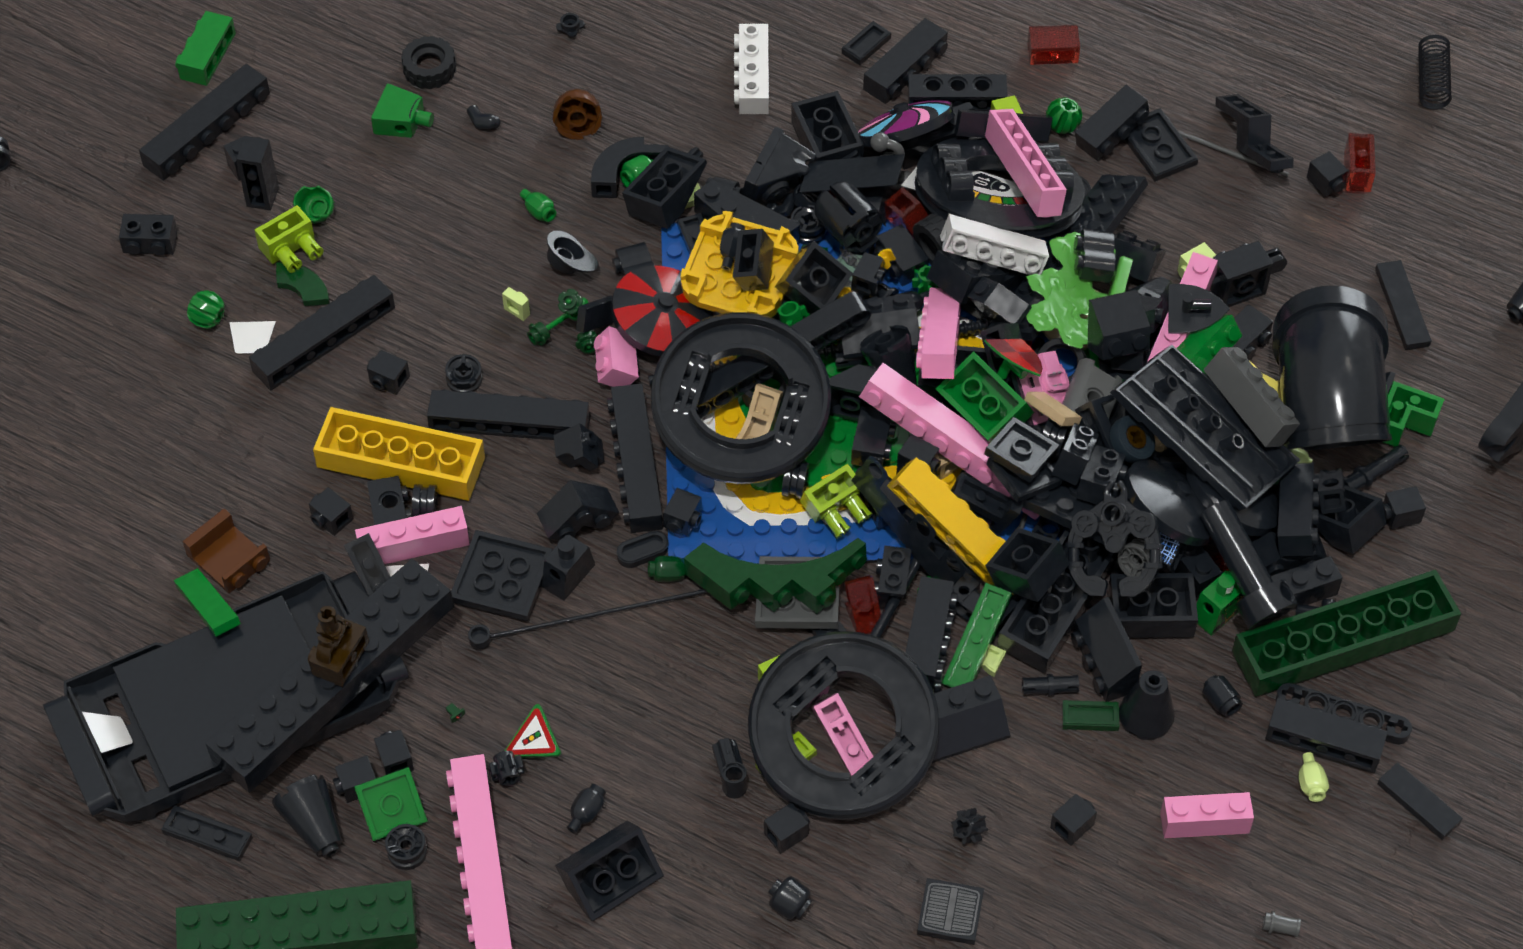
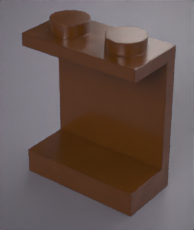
[183,509,270,594]

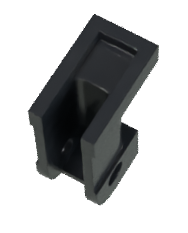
[953,572,1022,642]

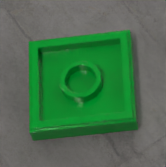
[354,767,427,841]

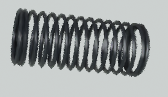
[1418,35,1452,109]

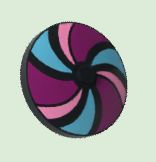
[858,101,955,147]

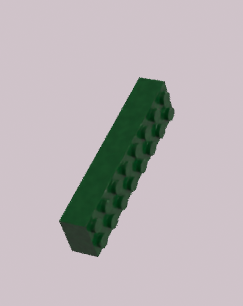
[1232,570,1461,697]
[176,880,418,949]

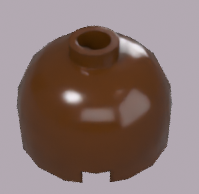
[553,89,602,140]

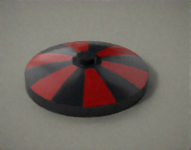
[610,266,713,357]

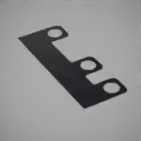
[851,456,966,586]

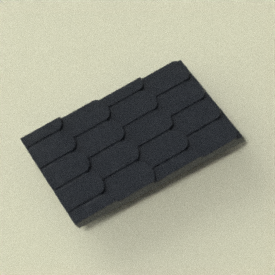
[1110,345,1300,510]

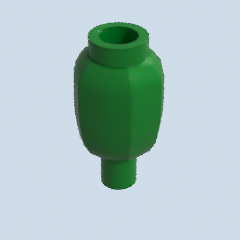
[520,189,557,222]

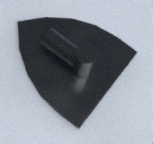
[1168,284,1230,334]

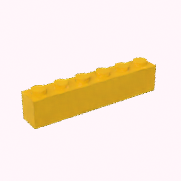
[887,457,1014,595]

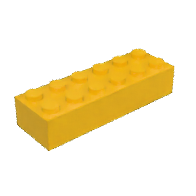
[313,407,485,501]

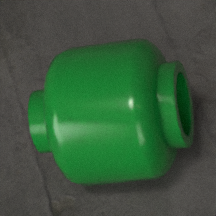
[620,155,653,188]

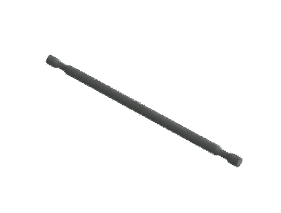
[1178,131,1289,177]

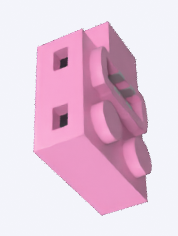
[1019,351,1069,425]

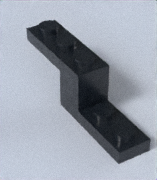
[1215,94,1294,173]

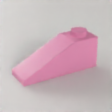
[811,693,873,777]

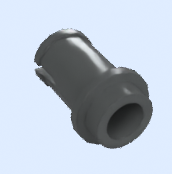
[1262,911,1301,937]

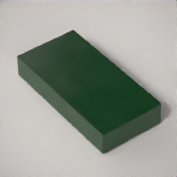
[1062,700,1119,731]

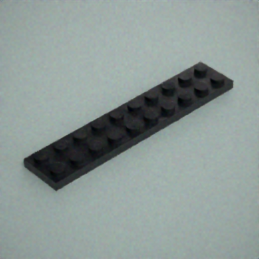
[987,174,1148,341]

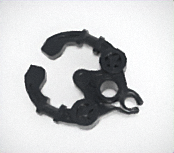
[1066,481,1164,597]

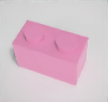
[594,326,639,387]

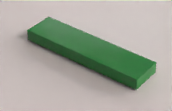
[174,568,241,636]
[942,583,1012,688]

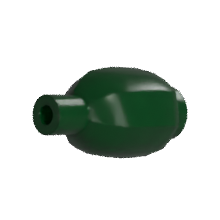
[647,556,686,583]

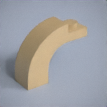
[735,383,783,439]

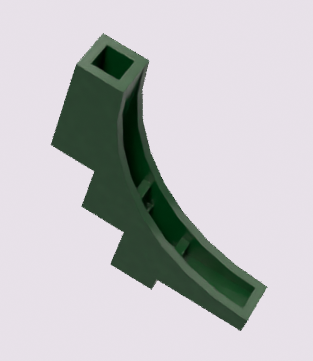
[684,538,867,614]

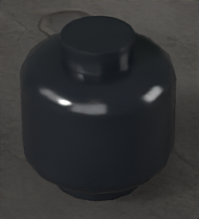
[768,876,812,920]

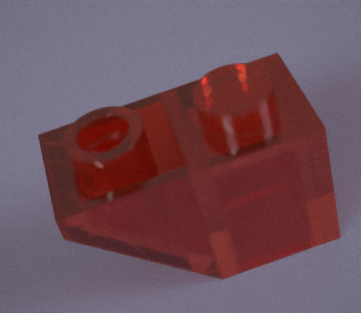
[884,187,928,240]

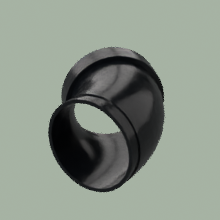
[1273,285,1392,451]

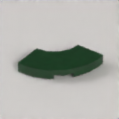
[276,262,330,306]

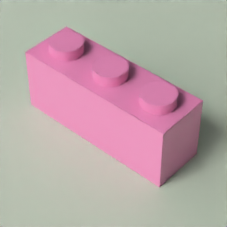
[1160,792,1254,839]

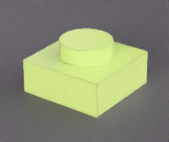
[502,287,530,321]

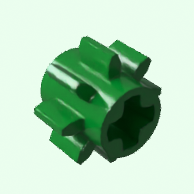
[912,265,940,294]

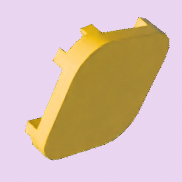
[681,211,799,318]

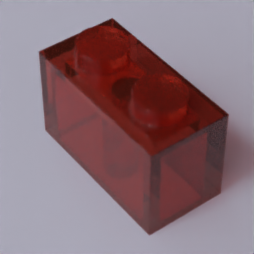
[1027,25,1080,65]
[1344,133,1376,192]

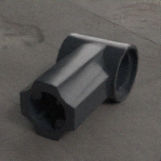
[712,737,747,798]

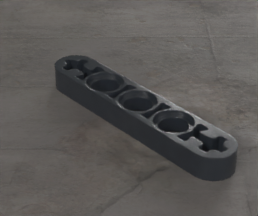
[1275,683,1412,745]

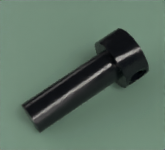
[1199,500,1298,630]

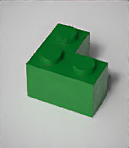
[1383,381,1445,447]

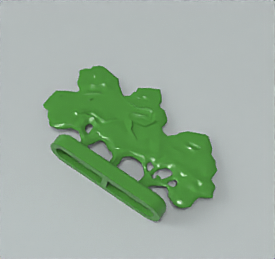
[1026,232,1133,349]

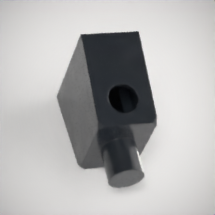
[542,535,595,601]

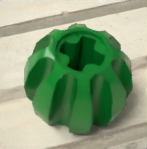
[1046,97,1083,134]
[187,290,225,329]

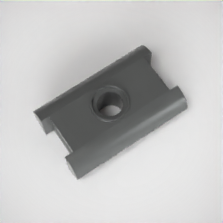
[1062,358,1123,431]

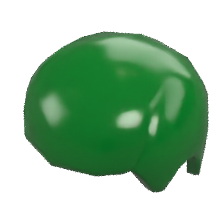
[293,185,335,224]

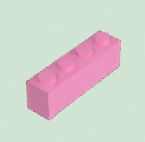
[355,506,470,565]

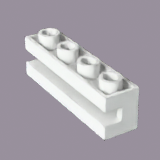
[940,214,1049,275]

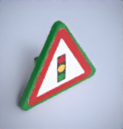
[505,704,561,758]

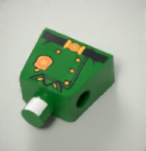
[1196,571,1244,636]

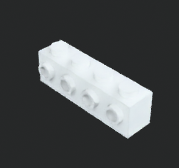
[734,24,769,114]

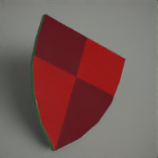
[984,339,1043,379]

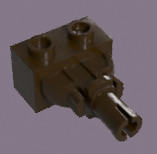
[308,606,369,687]

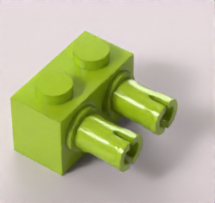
[255,205,324,273]
[800,463,873,539]

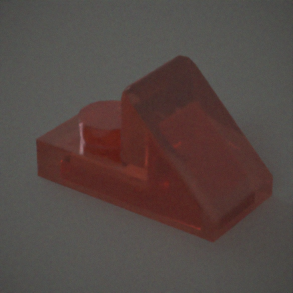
[844,575,881,634]

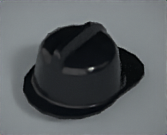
[547,230,598,274]

